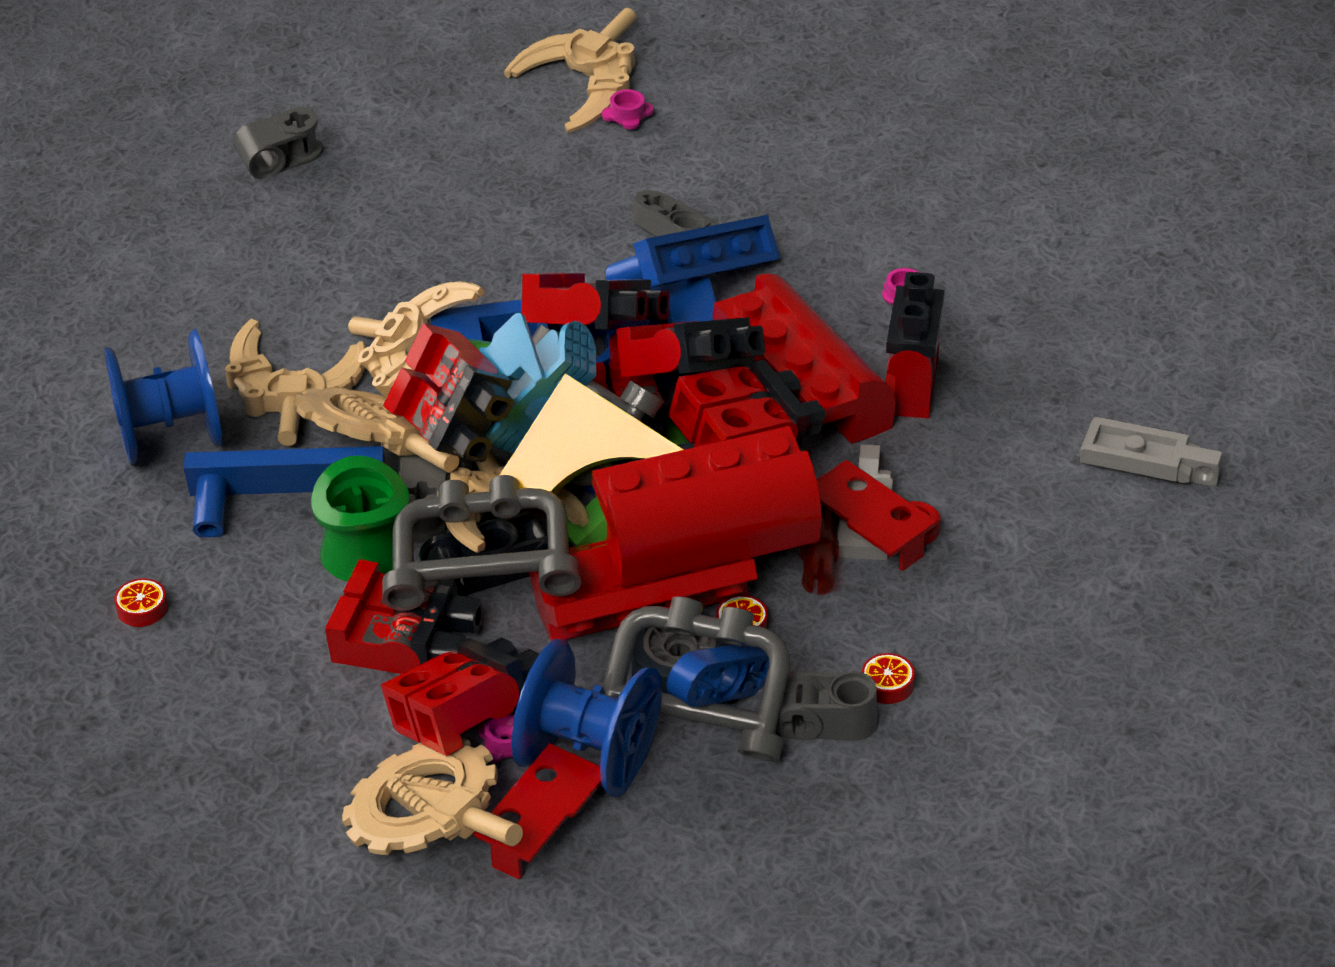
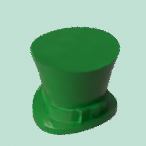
[311,455,409,582]

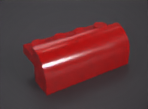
[712,274,896,444]
[592,426,822,588]
[529,539,758,641]

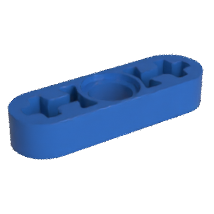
[667,645,769,707]

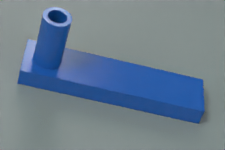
[606,215,780,288]
[184,446,386,538]

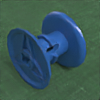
[104,328,223,466]
[511,639,662,797]

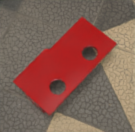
[817,459,937,571]
[474,743,601,880]

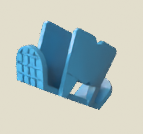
[479,313,596,454]

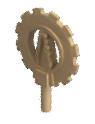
[294,387,459,473]
[342,738,523,855]

